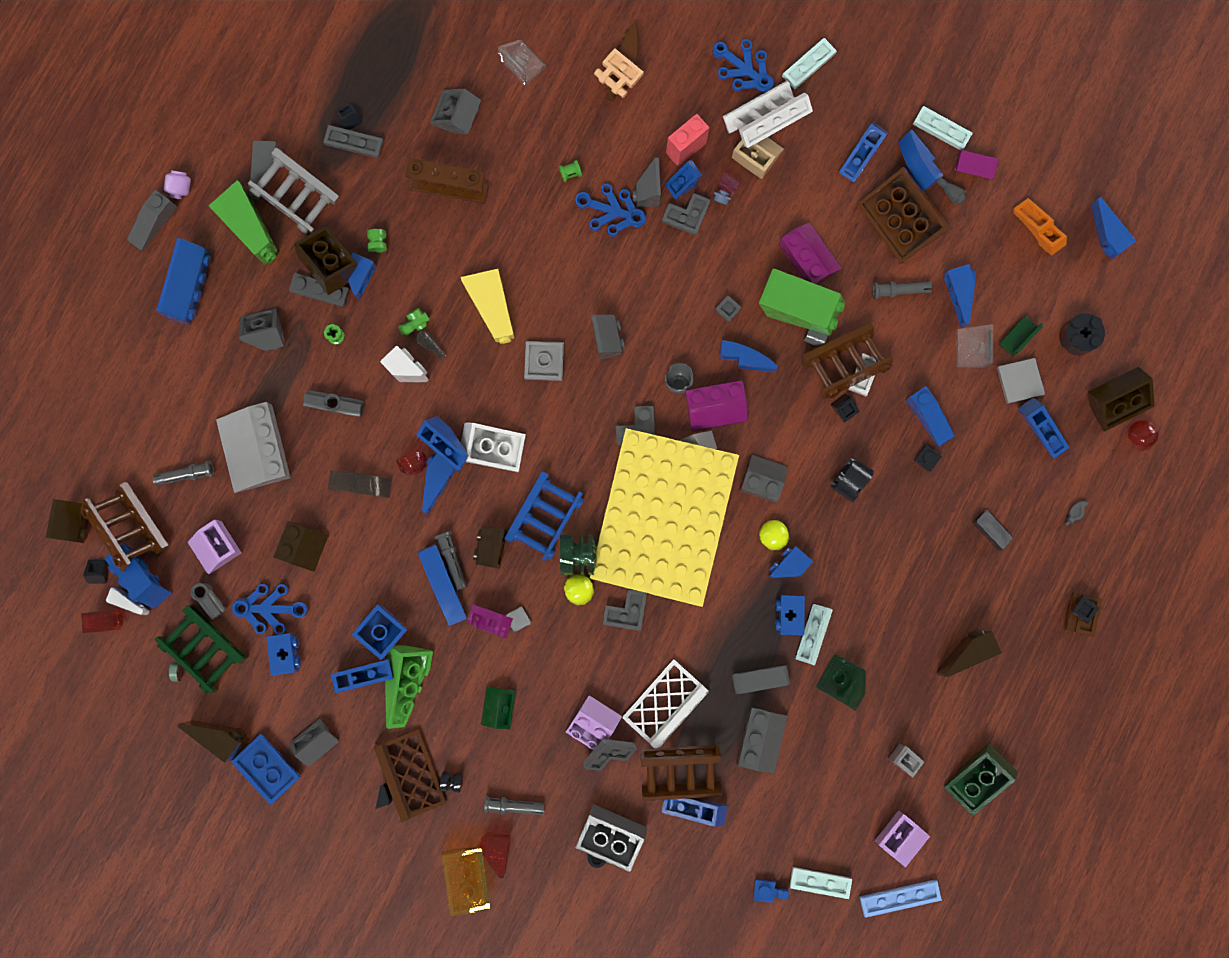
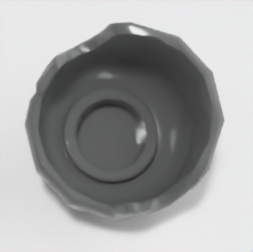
[665,363,694,394]

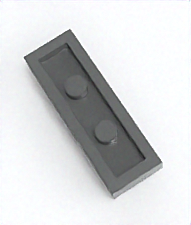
[323,125,384,159]
[289,273,350,308]

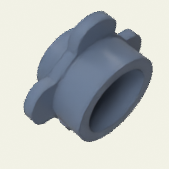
[713,190,731,205]

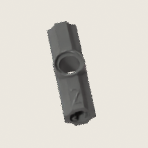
[303,390,364,417]

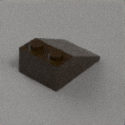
[937,629,1002,677]
[177,720,250,763]

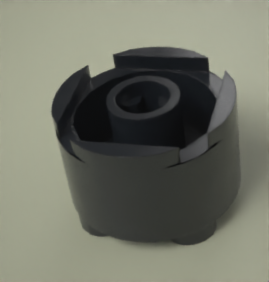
[1059,314,1105,356]
[830,457,874,503]

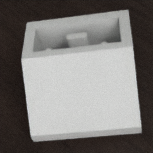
[380,346,429,382]

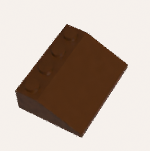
[857,167,951,264]

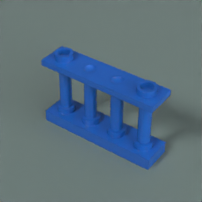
[504,471,584,562]

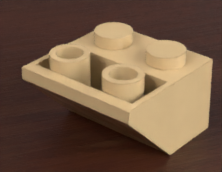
[732,137,784,179]

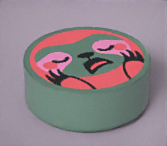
[169,662,183,682]

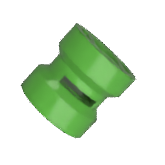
[367,229,387,253]

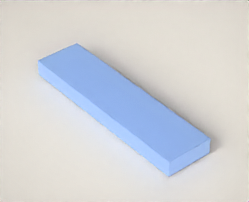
[859,879,942,918]

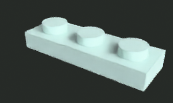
[782,38,837,90]
[913,106,972,151]
[795,604,833,665]
[789,867,852,899]

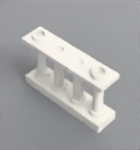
[723,81,813,148]

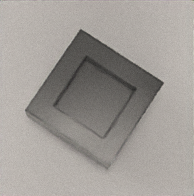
[715,296,742,323]

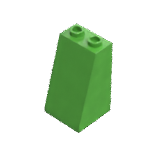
[209,180,279,265]
[759,269,845,335]

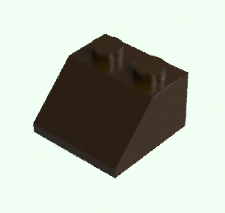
[46,499,89,543]
[273,521,329,572]
[473,526,507,569]

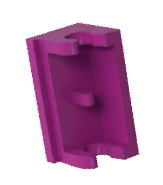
[954,150,999,180]
[468,604,513,639]

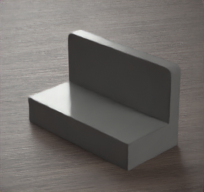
[289,719,339,767]

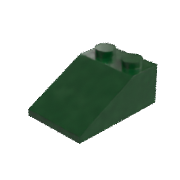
[944,743,1018,816]

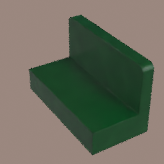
[998,316,1044,357]
[481,686,516,729]

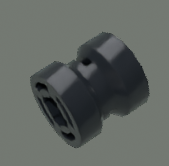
[440,771,463,793]

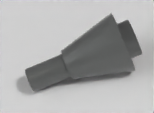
[936,177,967,206]

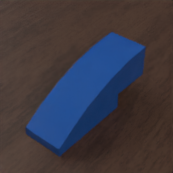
[898,130,943,191]
[719,340,777,373]

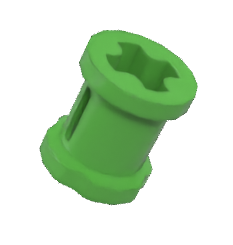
[559,160,582,182]
[324,324,345,345]

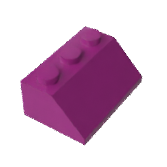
[779,223,842,285]
[685,380,748,431]

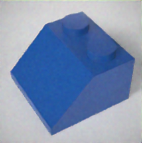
[352,604,407,660]

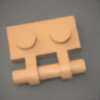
[594,49,644,98]

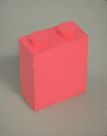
[666,114,709,167]

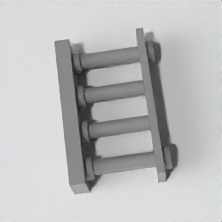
[248,148,339,234]

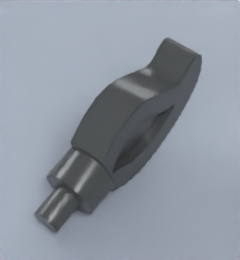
[1065,501,1088,526]

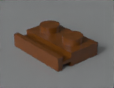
[1064,592,1102,637]

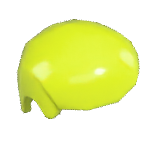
[759,520,789,550]
[564,574,594,605]

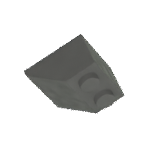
[430,88,481,134]
[592,315,625,360]
[739,455,788,503]

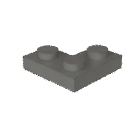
[662,193,711,236]
[616,406,655,446]
[603,589,647,631]
[583,739,637,771]

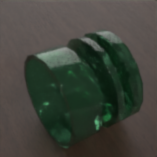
[560,534,596,576]

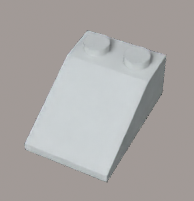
[461,423,526,472]

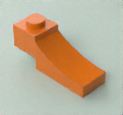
[1013,198,1067,256]

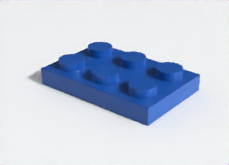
[231,734,301,805]

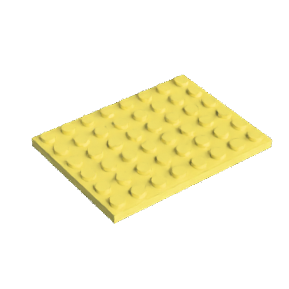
[590,428,739,607]

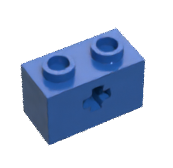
[775,595,805,635]
[267,633,301,676]

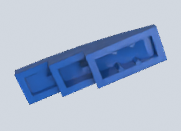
[418,544,467,626]

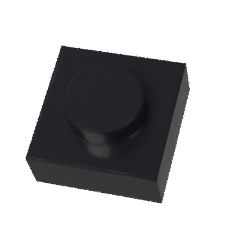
[914,445,942,472]
[1070,596,1099,624]

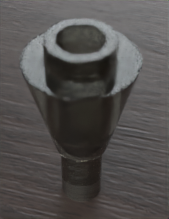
[415,329,447,360]

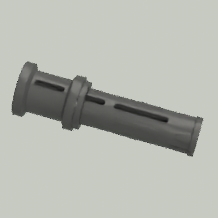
[872,281,932,299]
[153,460,214,486]
[435,531,468,591]
[484,795,544,815]

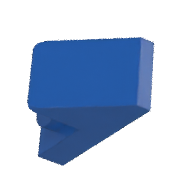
[665,160,702,199]

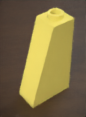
[461,269,514,344]

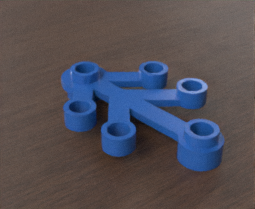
[712,39,773,93]
[576,184,646,237]
[232,584,308,635]

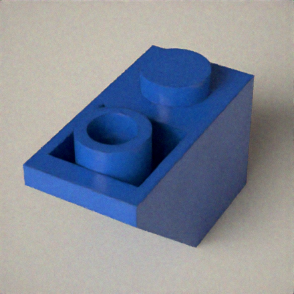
[768,546,813,578]

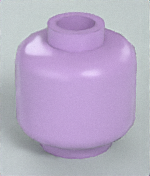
[164,170,191,199]

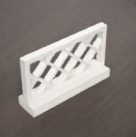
[622,659,709,748]

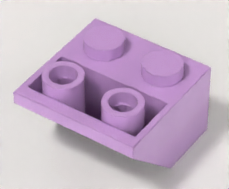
[188,520,242,574]
[566,696,622,750]
[874,810,930,867]

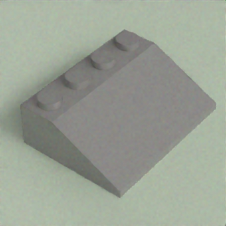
[216,402,291,493]

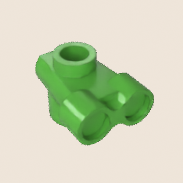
[398,308,429,336]

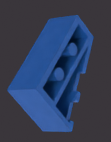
[105,543,172,609]

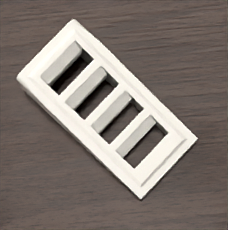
[106,587,150,615]

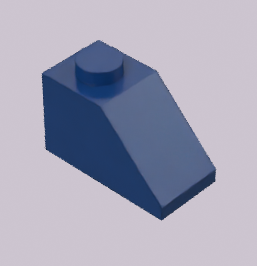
[348,252,377,300]

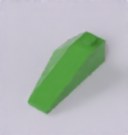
[385,645,433,729]

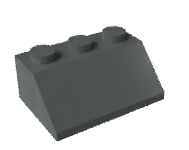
[736,706,788,773]
[575,804,647,872]

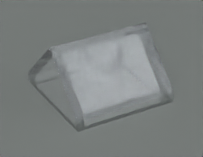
[498,40,546,85]
[957,324,993,368]

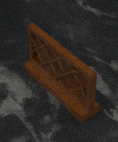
[374,729,446,822]

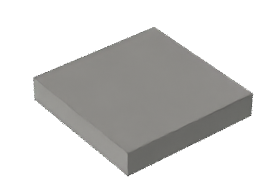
[524,341,564,381]
[997,358,1045,404]

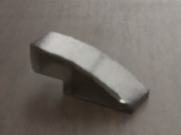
[328,470,392,498]

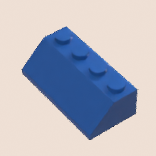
[157,238,212,325]

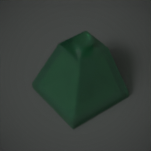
[816,654,866,711]

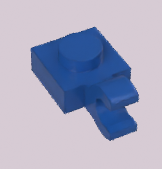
[753,879,789,903]

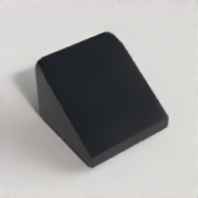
[335,103,362,130]
[831,394,860,423]
[83,560,108,584]
[376,783,393,809]

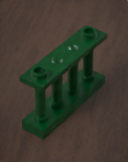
[154,605,248,693]

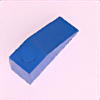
[839,122,889,182]
[1091,197,1136,259]
[943,264,976,328]
[905,386,955,447]
[1018,398,1070,459]
[416,416,469,471]
[422,453,456,515]
[331,659,393,693]
[662,798,728,827]

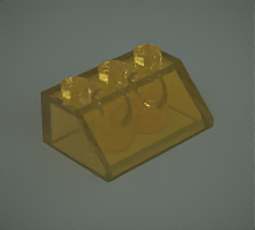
[441,848,490,916]

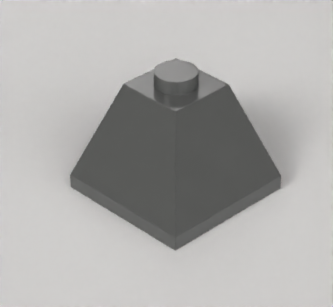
[633,158,661,207]
[238,308,284,351]

